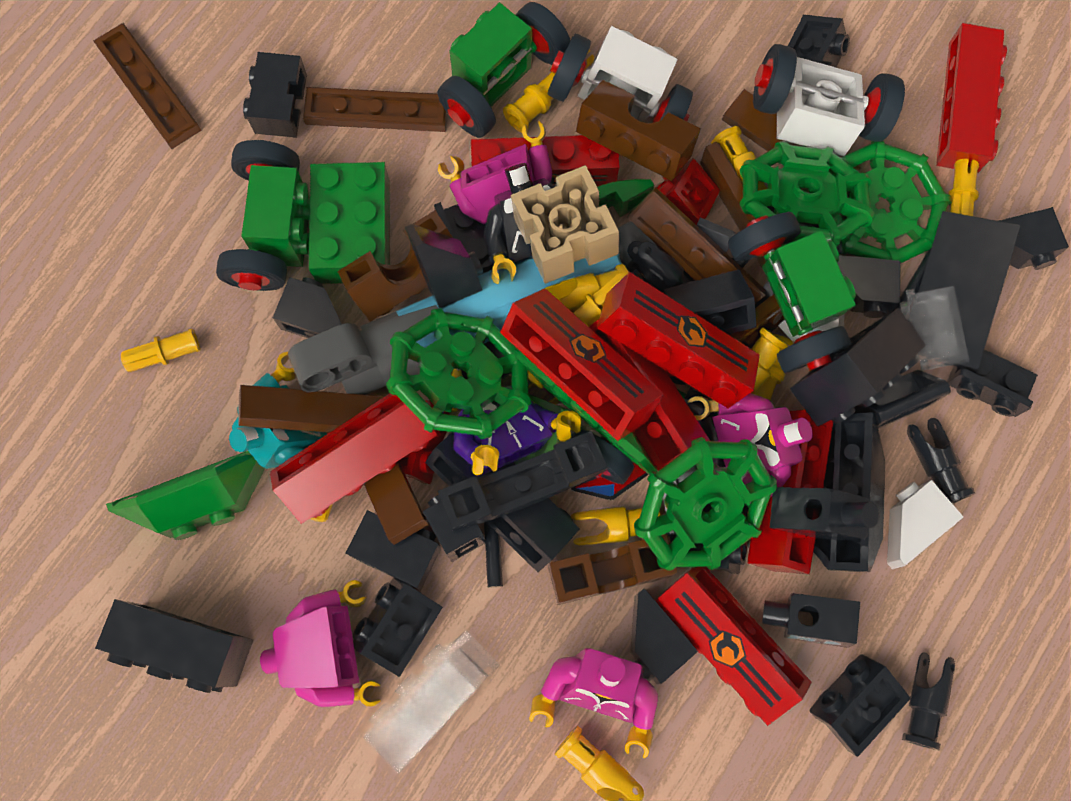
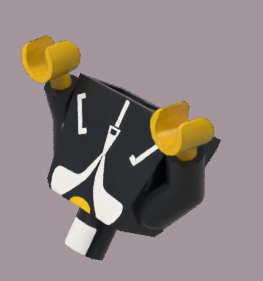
[483,163,556,284]

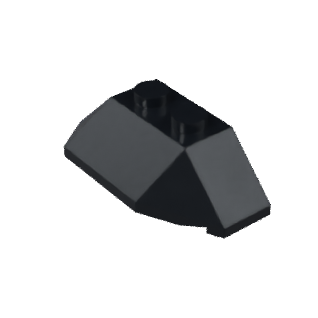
[813,412,885,572]

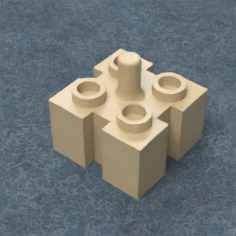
[511,165,619,284]

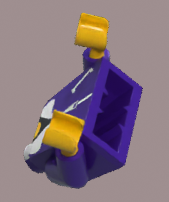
[453,385,581,477]

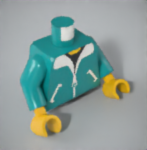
[229,352,327,469]

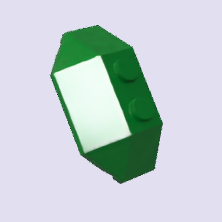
[106,450,265,540]

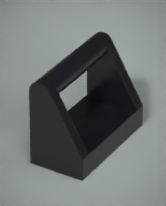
[854,369,951,429]

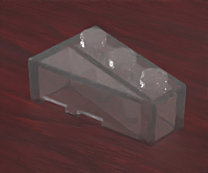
[363,631,500,774]

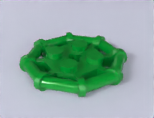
[740,141,875,247]
[829,141,952,264]
[386,308,531,440]
[634,437,777,571]

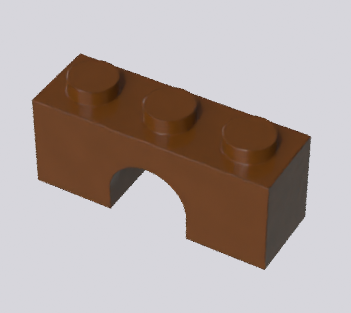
[575,80,701,181]
[338,210,453,322]
[548,534,678,605]

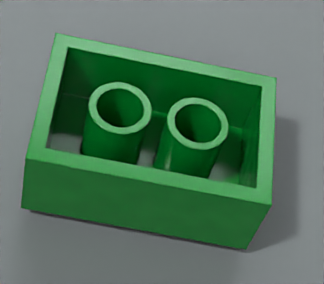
[309,162,390,284]

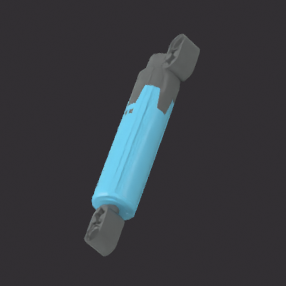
[288,222,664,395]

